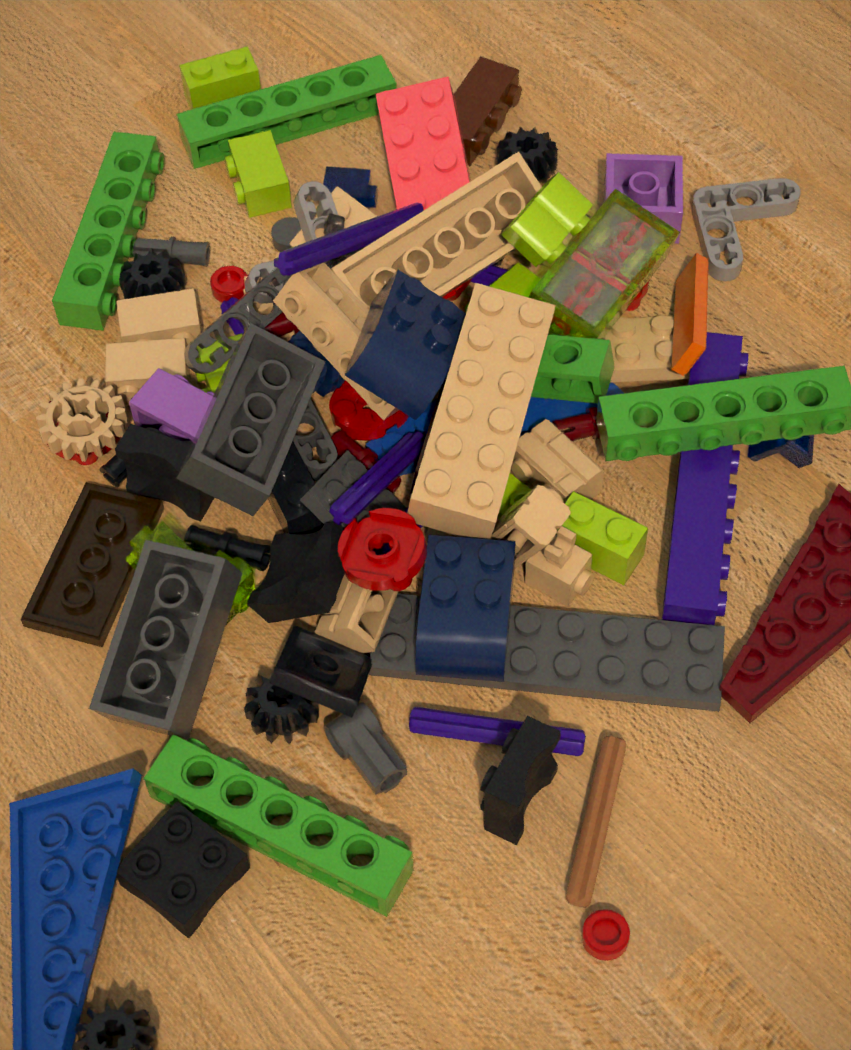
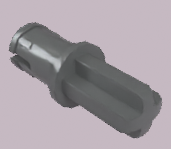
[133,236,210,267]

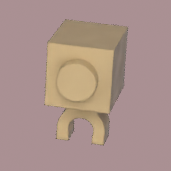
[525,526,594,607]

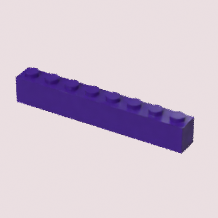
[662,332,749,625]

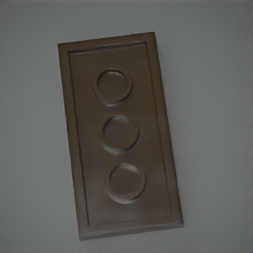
[21,482,164,647]

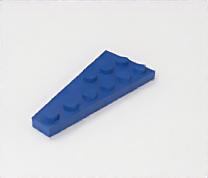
[10,768,142,1050]

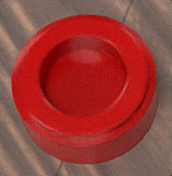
[210,266,248,302]
[582,909,630,961]

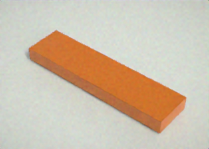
[671,253,708,376]

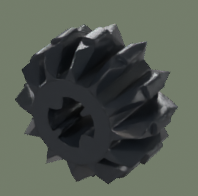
[496,126,558,184]
[119,248,186,299]
[244,667,319,744]
[72,998,158,1050]

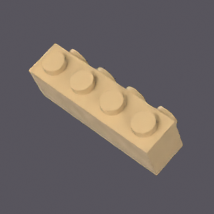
[273,262,399,420]

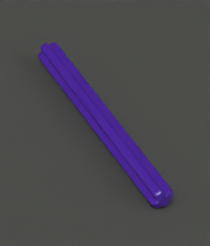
[274,202,424,276]

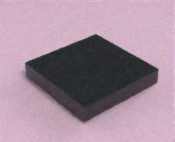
[269,626,372,717]

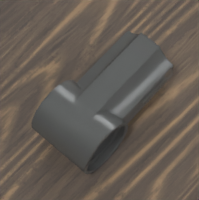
[323,702,407,795]

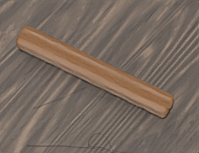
[566,736,627,908]

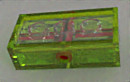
[528,189,680,339]

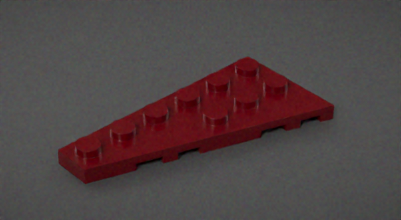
[719,484,851,723]

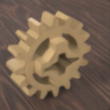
[36,378,128,461]

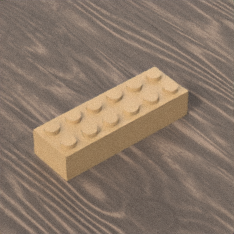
[331,151,542,310]
[407,283,556,539]

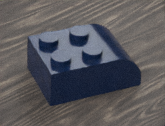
[345,269,466,420]
[415,535,516,682]

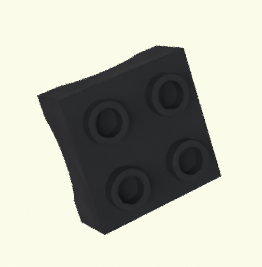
[115,424,215,522]
[247,522,345,623]
[480,716,561,845]
[116,801,250,938]

